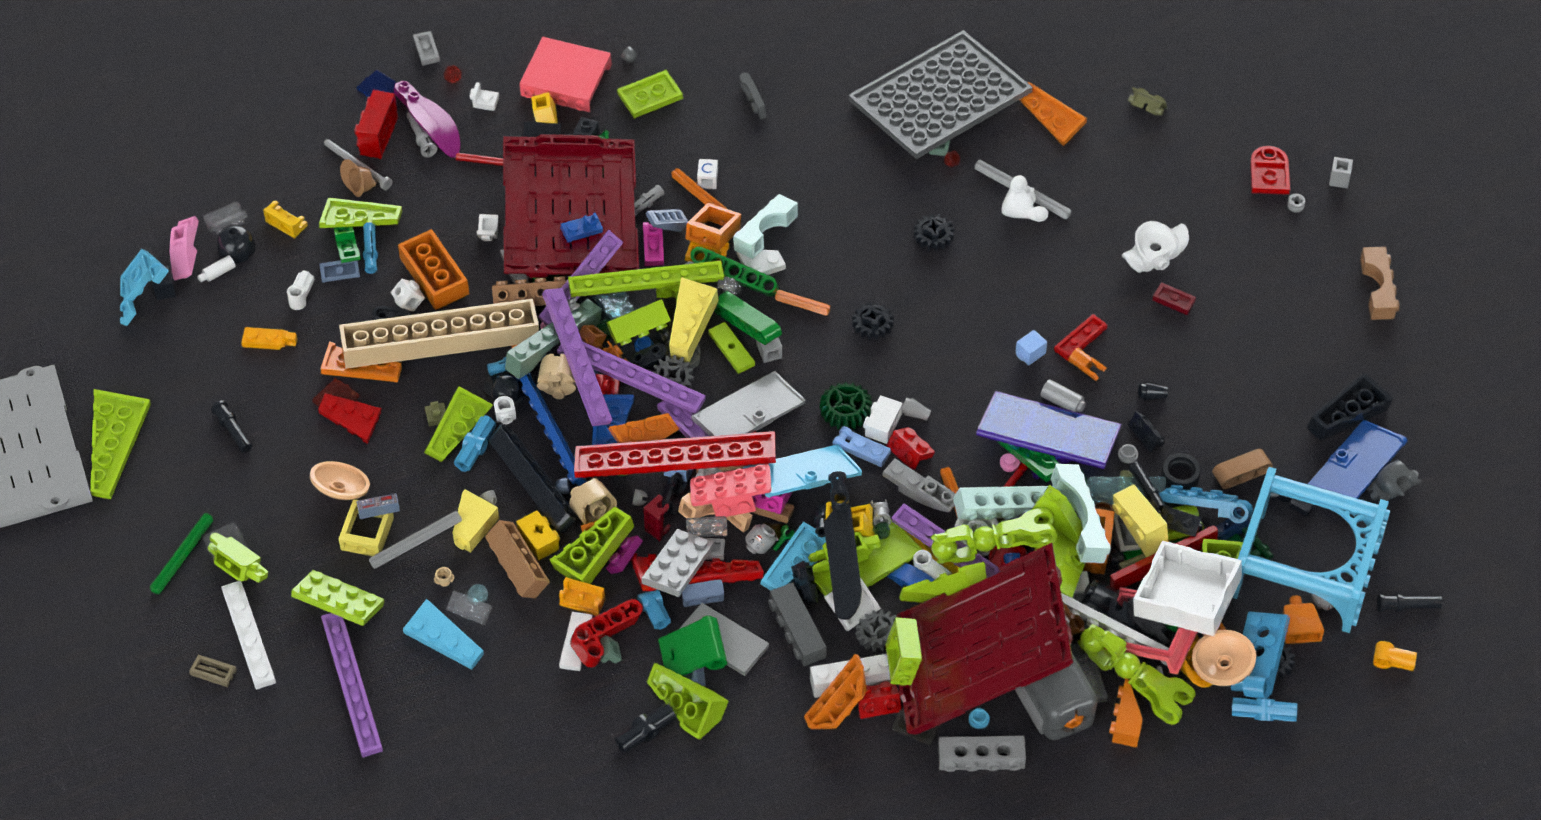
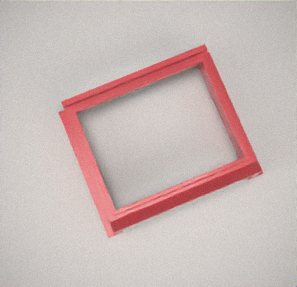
[1104,587,1197,675]

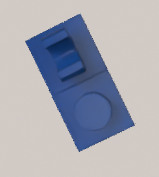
[560,213,603,243]

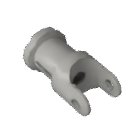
[870,499,891,529]

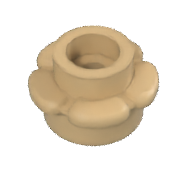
[434,567,454,586]

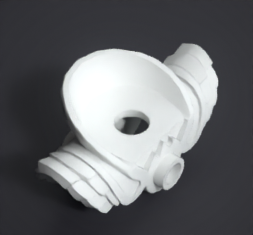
[1122,221,1189,273]

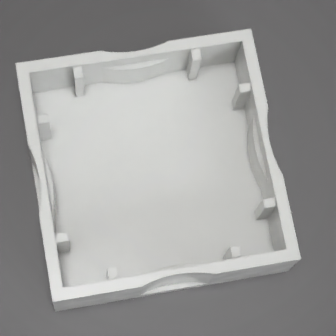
[1133,541,1242,636]

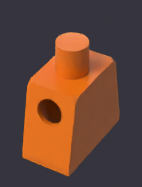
[1282,596,1324,644]

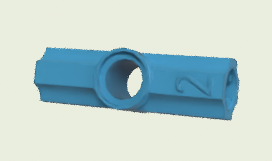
[454,415,496,472]
[1232,697,1298,722]

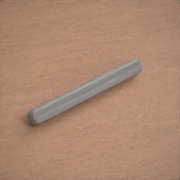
[369,511,462,569]

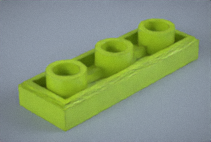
[708,322,755,374]

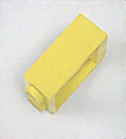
[339,499,394,556]

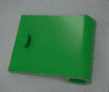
[658,615,727,676]

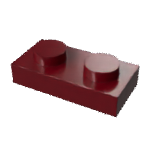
[1153,282,1196,315]

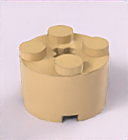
[537,354,577,399]
[570,478,617,524]

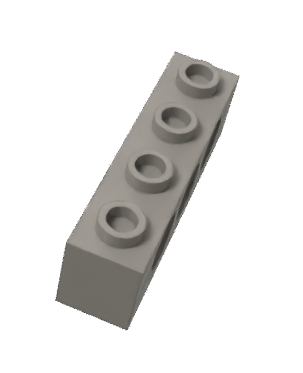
[938,736,1026,772]

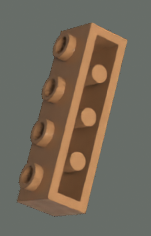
[492,276,567,306]
[485,520,550,598]

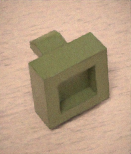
[425,401,446,427]

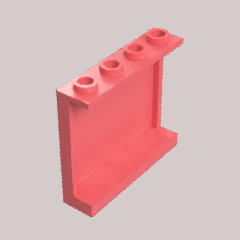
[520,37,612,112]

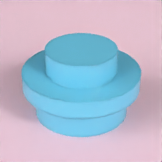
[968,708,990,729]

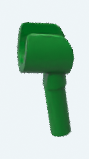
[772,525,795,552]

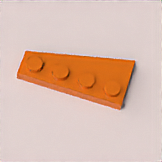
[1020,82,1087,146]
[320,341,402,382]

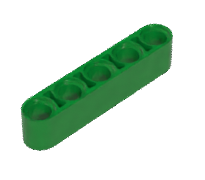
[690,247,779,297]
[714,291,782,345]

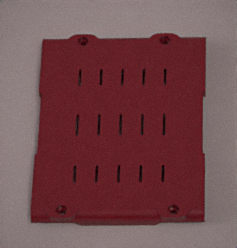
[503,134,639,278]
[896,543,1073,734]

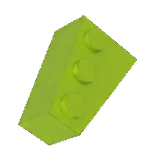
[606,299,671,346]

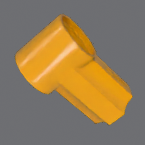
[1373,641,1417,671]

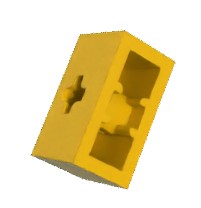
[516,511,560,561]

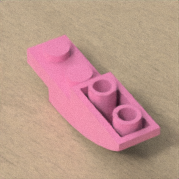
[170,216,199,281]

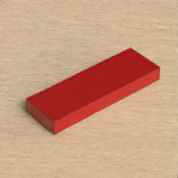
[1054,314,1108,362]

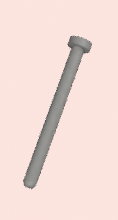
[324,139,393,190]

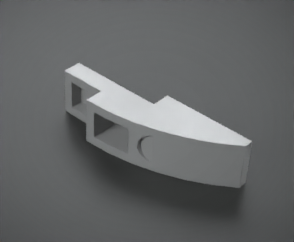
[882,459,956,512]

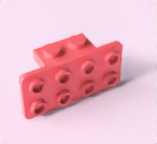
[690,464,772,519]

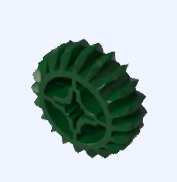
[819,381,873,430]

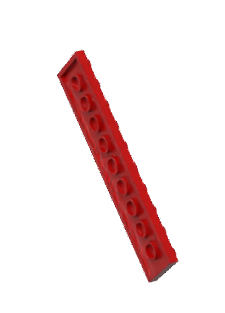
[574,431,776,478]

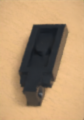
[1122,596,1170,646]

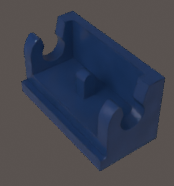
[1207,508,1250,540]

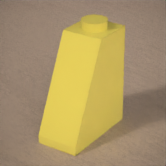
[453,489,499,552]

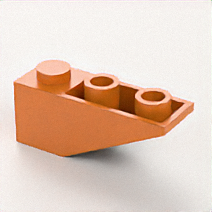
[1109,679,1143,748]

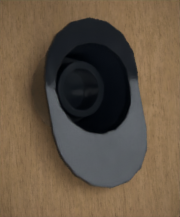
[484,373,525,407]

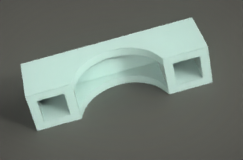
[733,194,798,259]

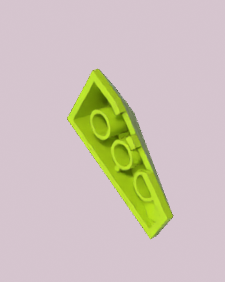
[899,562,987,603]
[647,663,729,739]

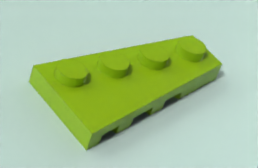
[424,387,493,462]

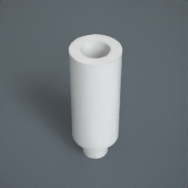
[197,255,236,282]

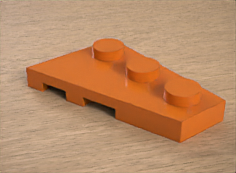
[608,413,679,443]

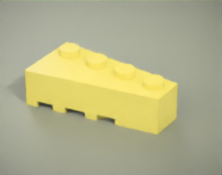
[669,277,718,362]

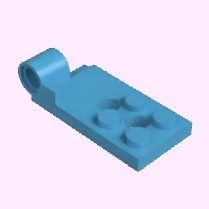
[1231,611,1290,699]

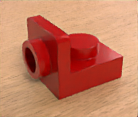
[596,374,620,395]

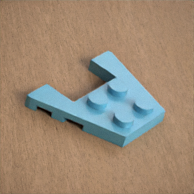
[120,249,169,326]

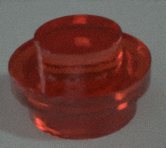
[444,65,462,83]

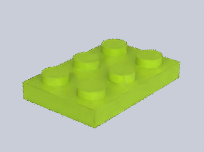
[617,70,683,118]

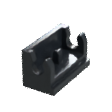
[1108,599,1143,634]

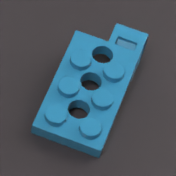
[1159,485,1253,523]

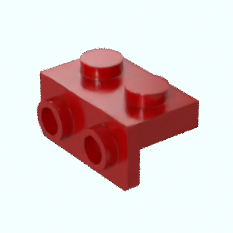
[886,427,935,470]
[857,681,901,719]

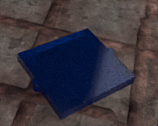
[356,70,397,97]

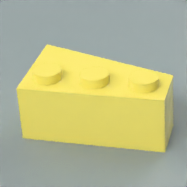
[1112,484,1168,557]

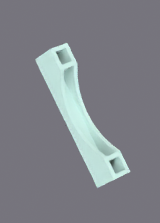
[1051,464,1110,563]

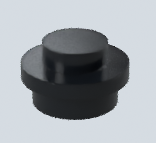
[1107,549,1124,569]

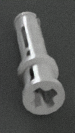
[406,112,437,157]

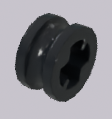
[655,328,671,345]

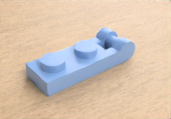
[832,426,891,467]

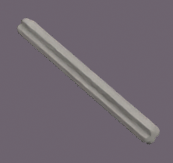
[975,160,1071,219]

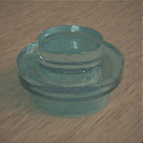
[468,584,488,604]

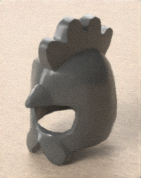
[1366,460,1422,501]

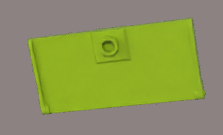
[812,520,922,596]
[1034,529,1085,598]

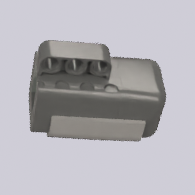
[1015,653,1098,741]

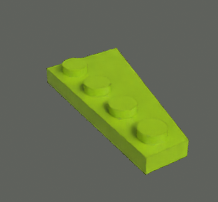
[319,198,402,228]

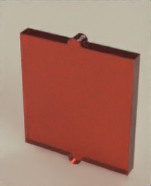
[312,378,360,406]

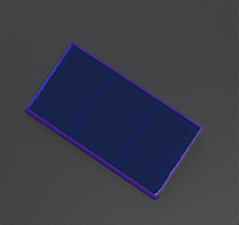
[976,391,1121,469]

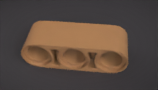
[1212,449,1273,489]

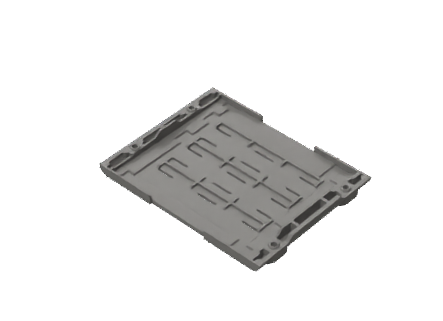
[0,364,93,528]

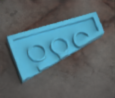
[403,599,484,670]

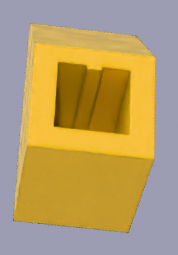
[531,92,558,124]

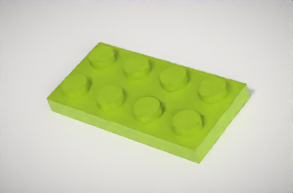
[291,570,384,626]

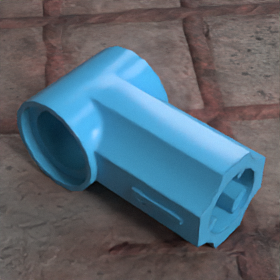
[637,589,671,630]

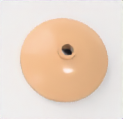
[310,461,370,500]
[1192,630,1256,686]

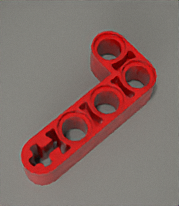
[570,599,643,668]

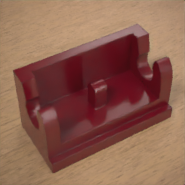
[643,495,670,542]

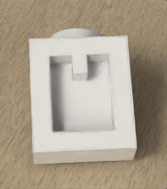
[470,83,499,111]

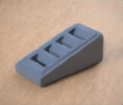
[646,209,688,232]

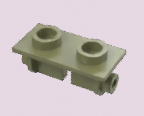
[1128,87,1167,116]

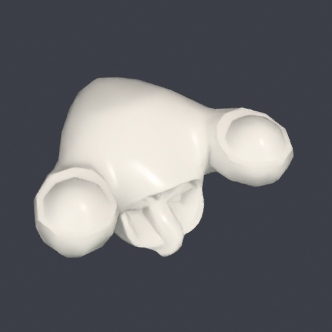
[1001,175,1048,222]

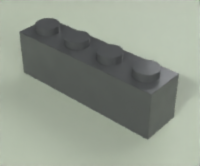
[768,583,827,666]

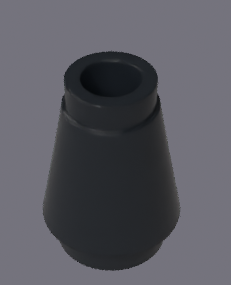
[1138,381,1168,401]

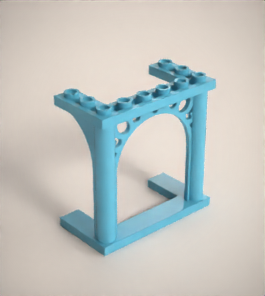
[1232,467,1390,633]

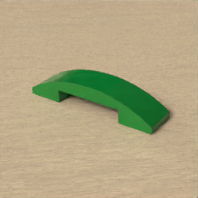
[333,227,361,264]

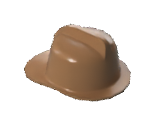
[340,159,376,197]

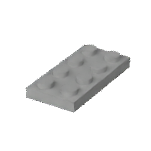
[642,529,714,597]

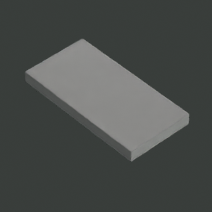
[680,603,769,676]

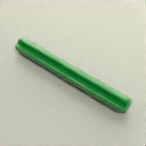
[150,513,213,595]

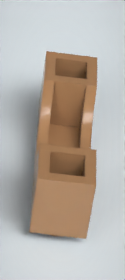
[1360,247,1399,320]

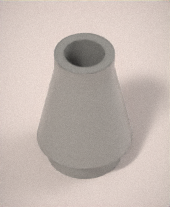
[902,398,931,421]

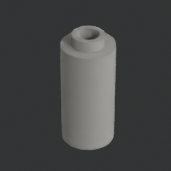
[1040,379,1086,413]

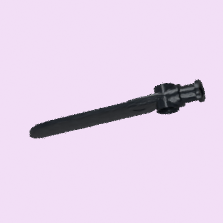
[824,471,862,620]

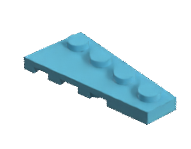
[760,521,826,590]

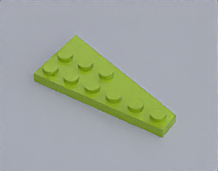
[90,389,151,499]

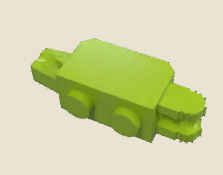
[808,532,881,573]
[208,533,268,583]

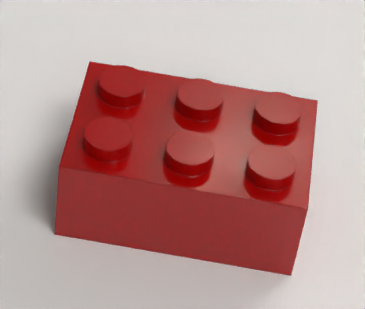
[355,90,398,159]

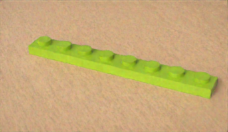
[568,261,724,297]

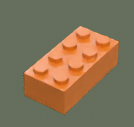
[398,229,469,310]

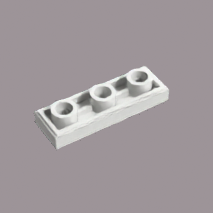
[559,612,593,671]

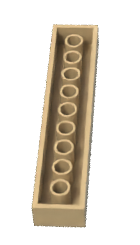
[339,299,539,368]

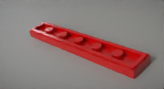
[1110,525,1218,591]

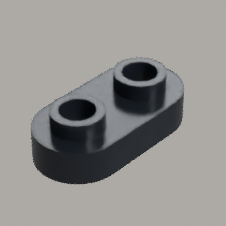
[372,305,410,320]
[631,343,669,370]

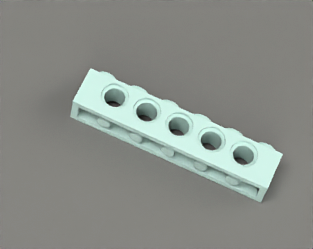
[953,486,1074,520]

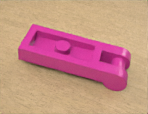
[643,222,664,266]

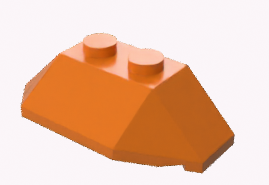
[804,654,867,729]

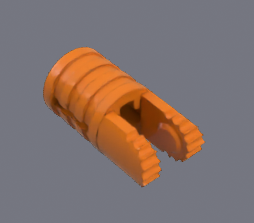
[1069,348,1107,381]

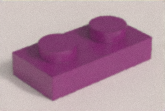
[606,536,642,574]

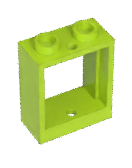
[885,618,922,685]

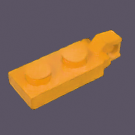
[241,327,297,350]

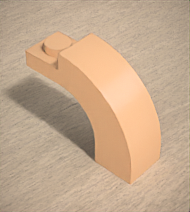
[678,492,753,533]

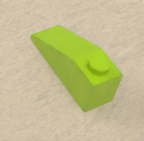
[1031,485,1083,544]

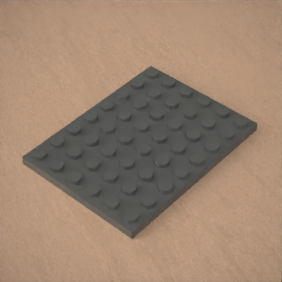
[848,30,1032,159]

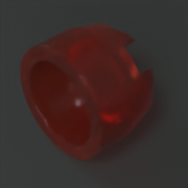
[944,151,960,167]

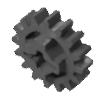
[653,355,694,388]
[855,610,897,652]

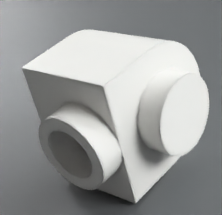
[494,396,516,424]

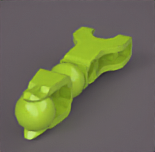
[931,508,1057,564]
[1077,624,1195,725]

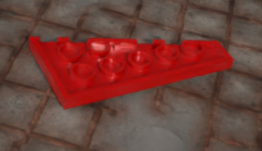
[630,553,763,591]

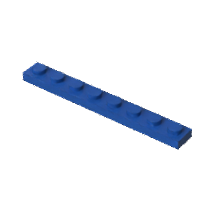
[516,372,587,486]

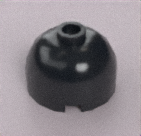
[217,225,256,263]

